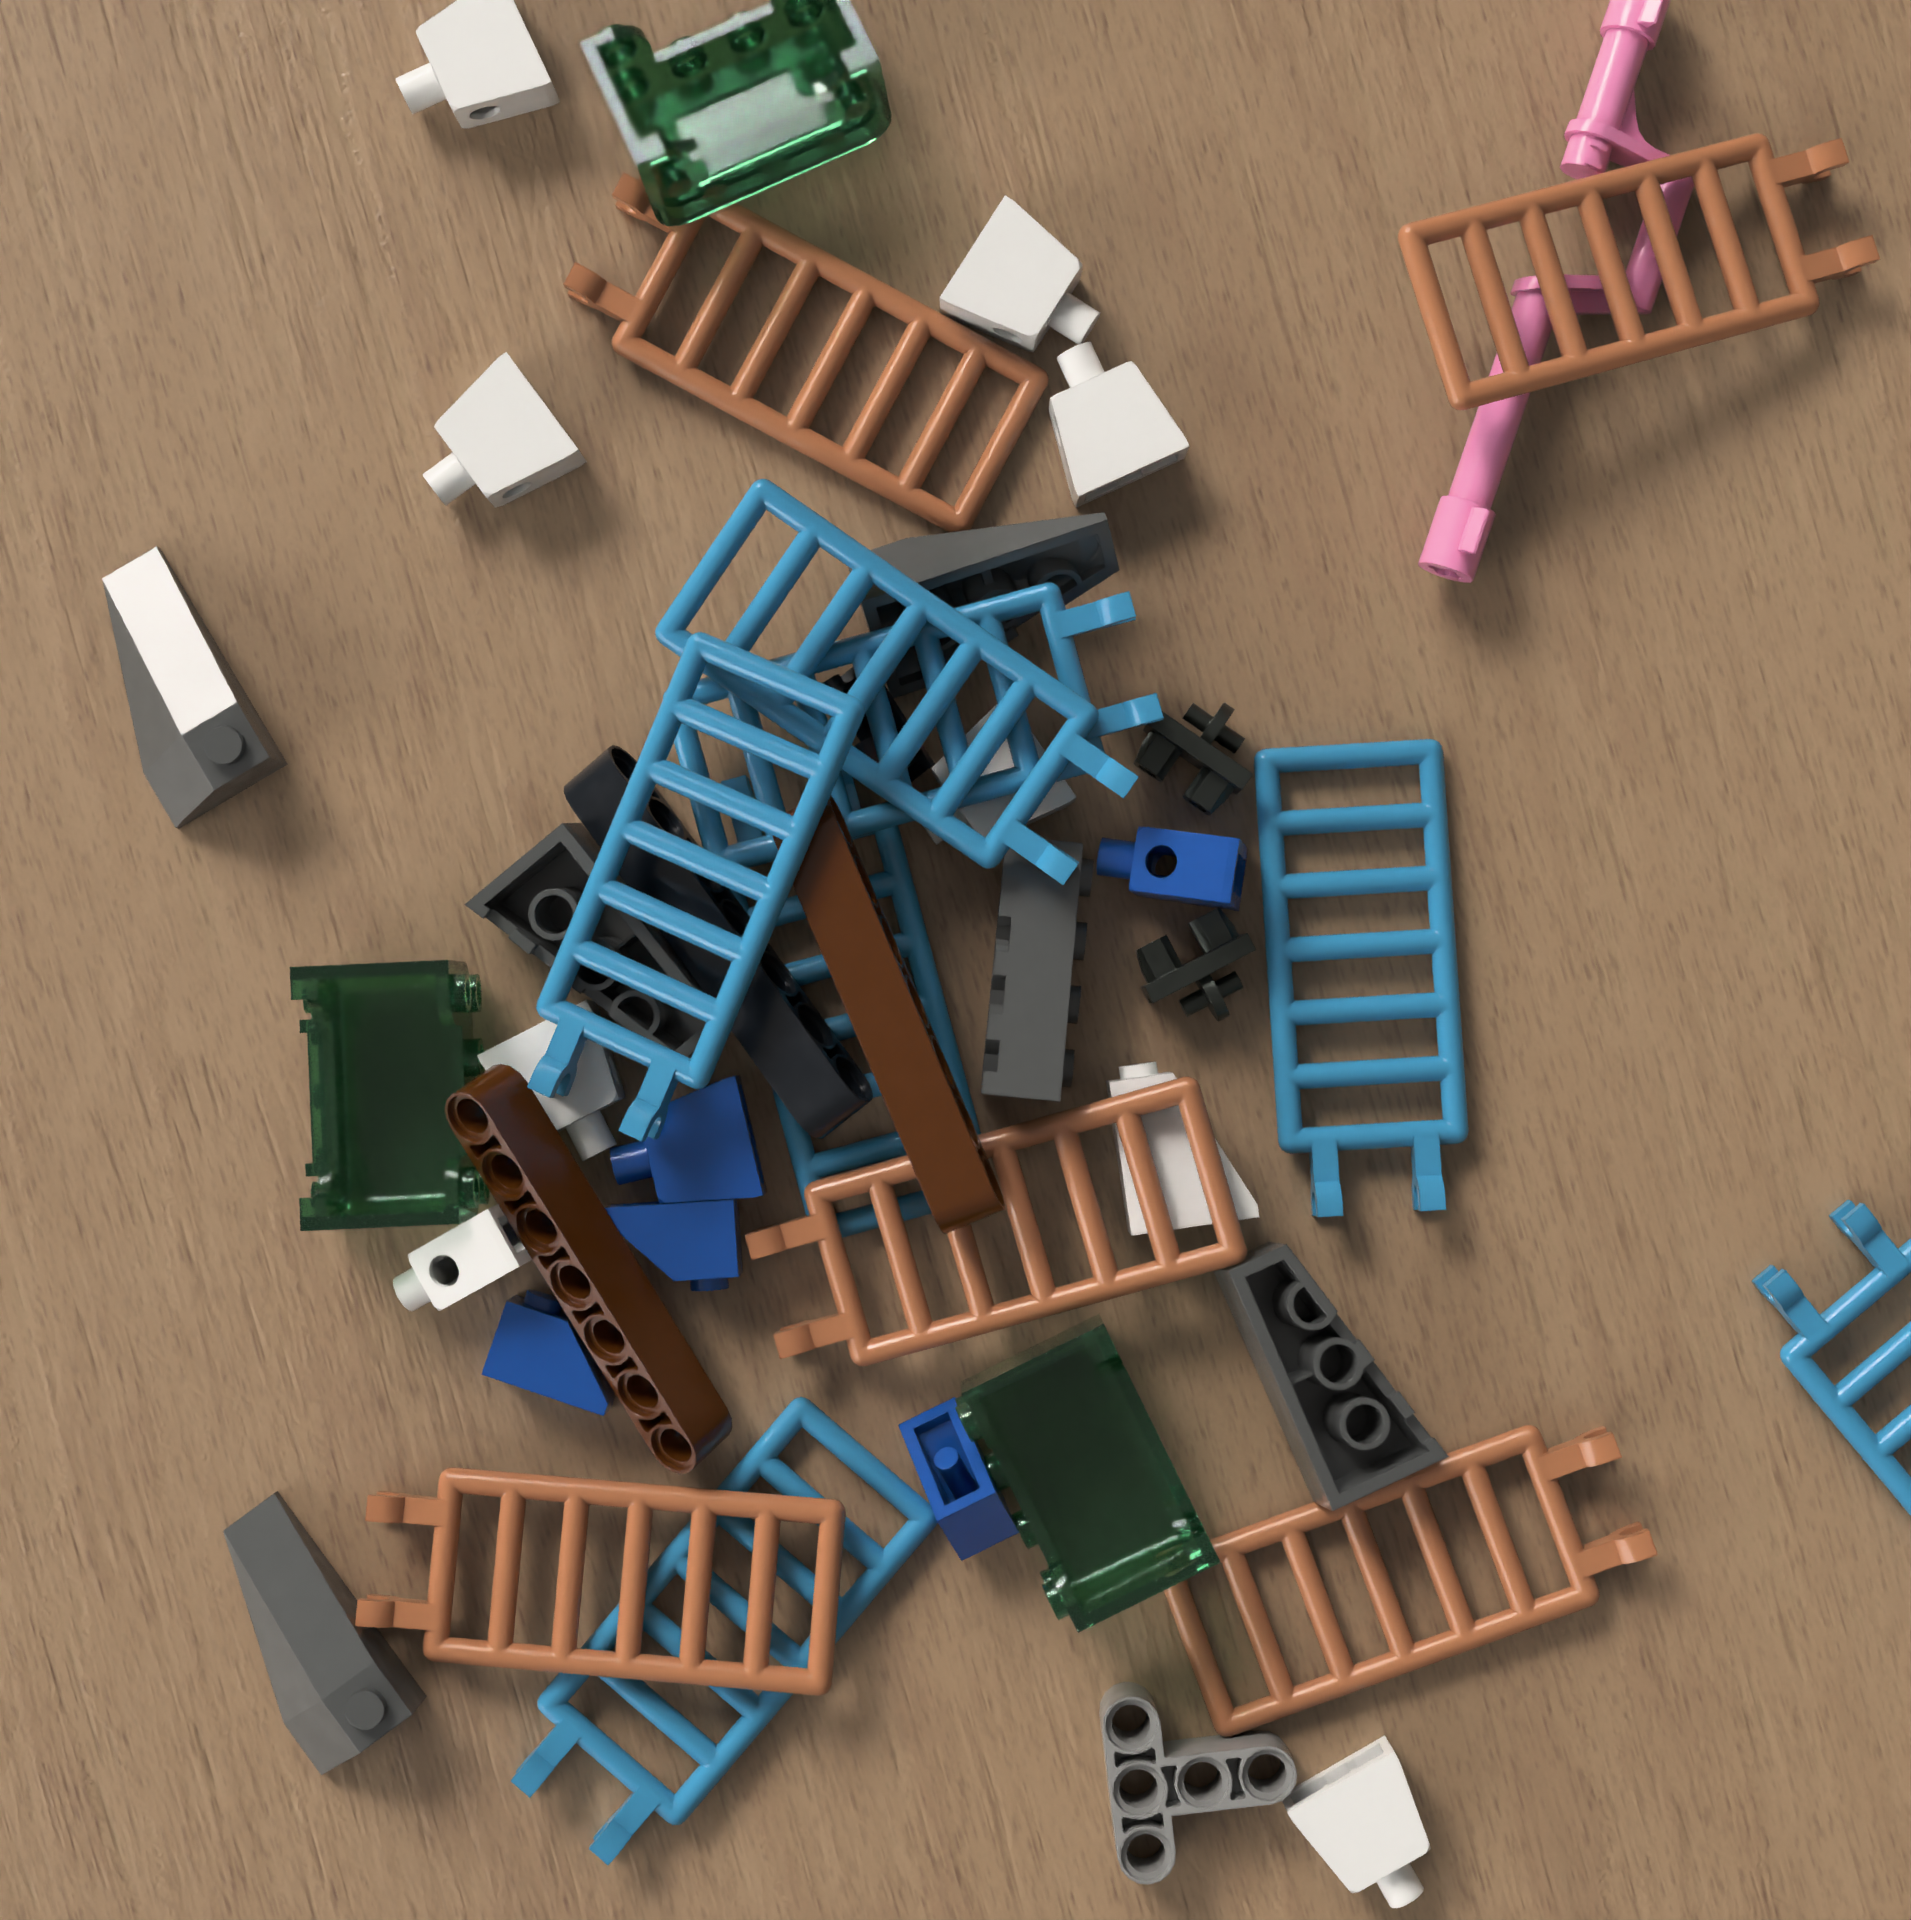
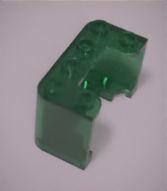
[579,0,892,226]
[290,960,490,1231]
[955,1314,1221,1633]

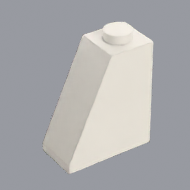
[1106,1061,1259,1236]

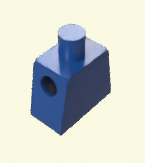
[1096,826,1248,911]
[610,1075,767,1203]

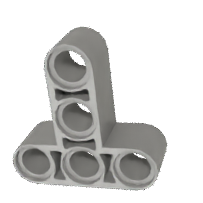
[1099,1682,1297,1885]

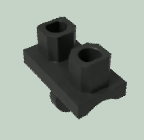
[1133,702,1253,816]
[1135,907,1256,1022]

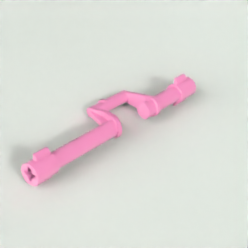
[1418,0,1694,583]

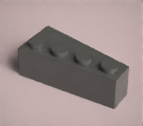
[464,823,706,1058]
[980,840,1094,1102]
[1213,1242,1449,1511]

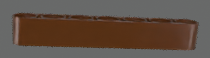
[773,795,1005,1234]
[445,1064,732,1474]

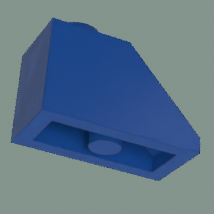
[605,1199,743,1291]
[481,1289,615,1416]
[898,1397,1019,1561]

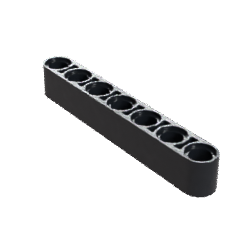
[564,745,873,1139]

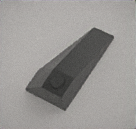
[848,512,1120,699]
[102,546,287,829]
[223,1491,427,1775]

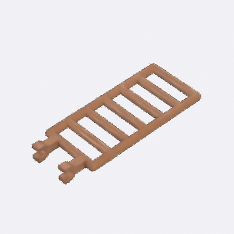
[1398,133,1880,410]
[563,172,1049,532]
[744,1076,1247,1366]
[1156,1425,1658,1737]
[355,1467,846,1696]

